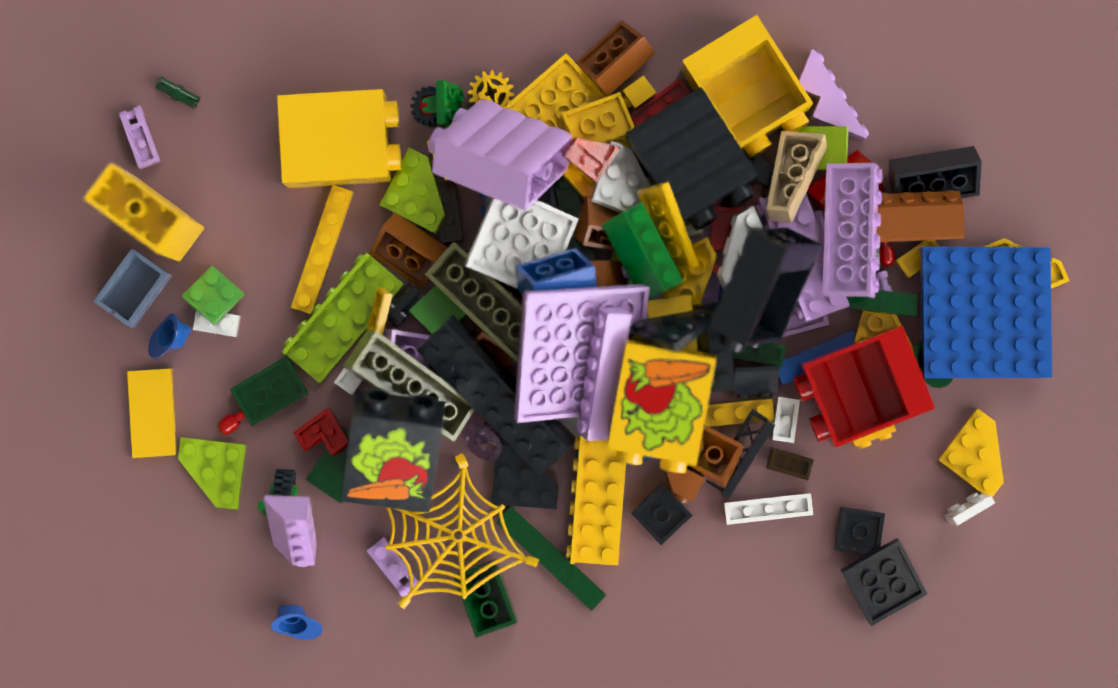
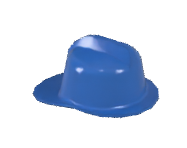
[148,313,192,359]
[271,605,323,640]

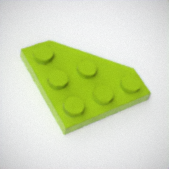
[379,148,447,234]
[178,437,247,510]

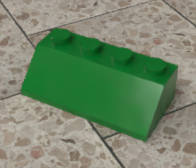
[602,202,683,300]

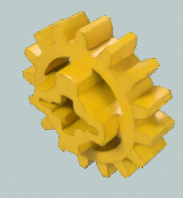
[468,70,515,108]

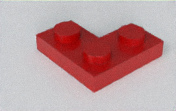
[293,408,349,456]

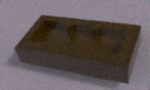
[766,447,814,480]

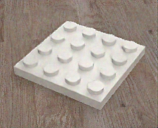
[464,198,578,289]

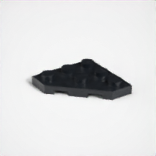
[628,309,714,353]
[492,439,558,509]

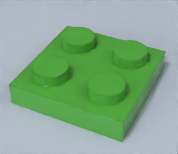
[182,266,244,326]

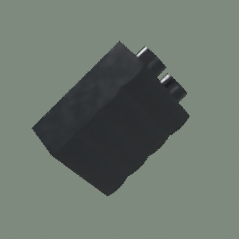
[626,87,758,231]
[710,227,823,352]

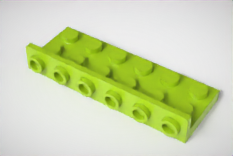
[282,253,405,383]

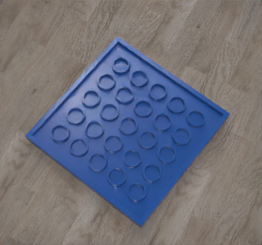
[920,247,1052,378]

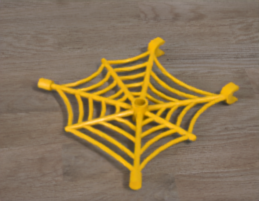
[385,453,539,609]

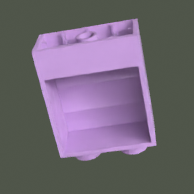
[428,99,572,211]

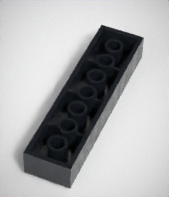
[417,315,575,476]

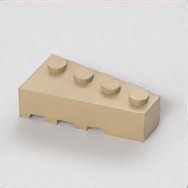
[766,131,828,223]

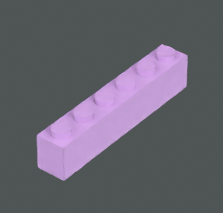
[577,307,632,441]

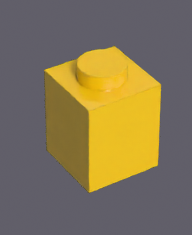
[622,75,656,111]

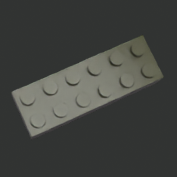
[425,242,523,363]
[343,330,475,442]

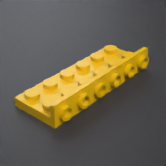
[566,435,626,565]

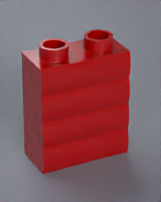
[793,326,936,448]

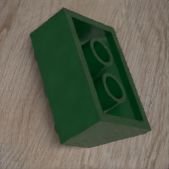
[454,559,518,638]

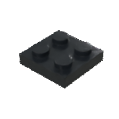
[631,484,693,545]
[835,507,885,555]

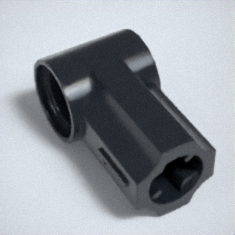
[387,283,424,328]

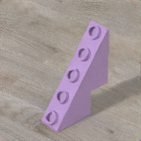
[798,49,869,142]

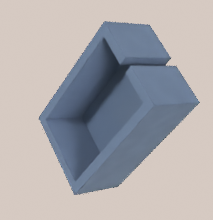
[93,248,173,328]

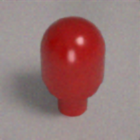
[879,242,895,267]
[218,410,246,435]

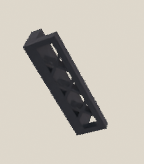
[706,409,775,499]

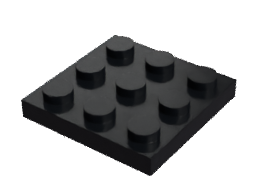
[840,538,928,626]

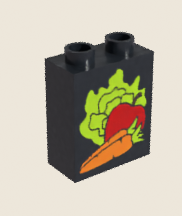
[341,388,445,513]

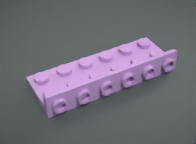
[822,163,882,298]
[755,194,850,323]

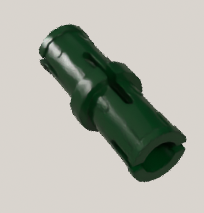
[155,76,200,109]

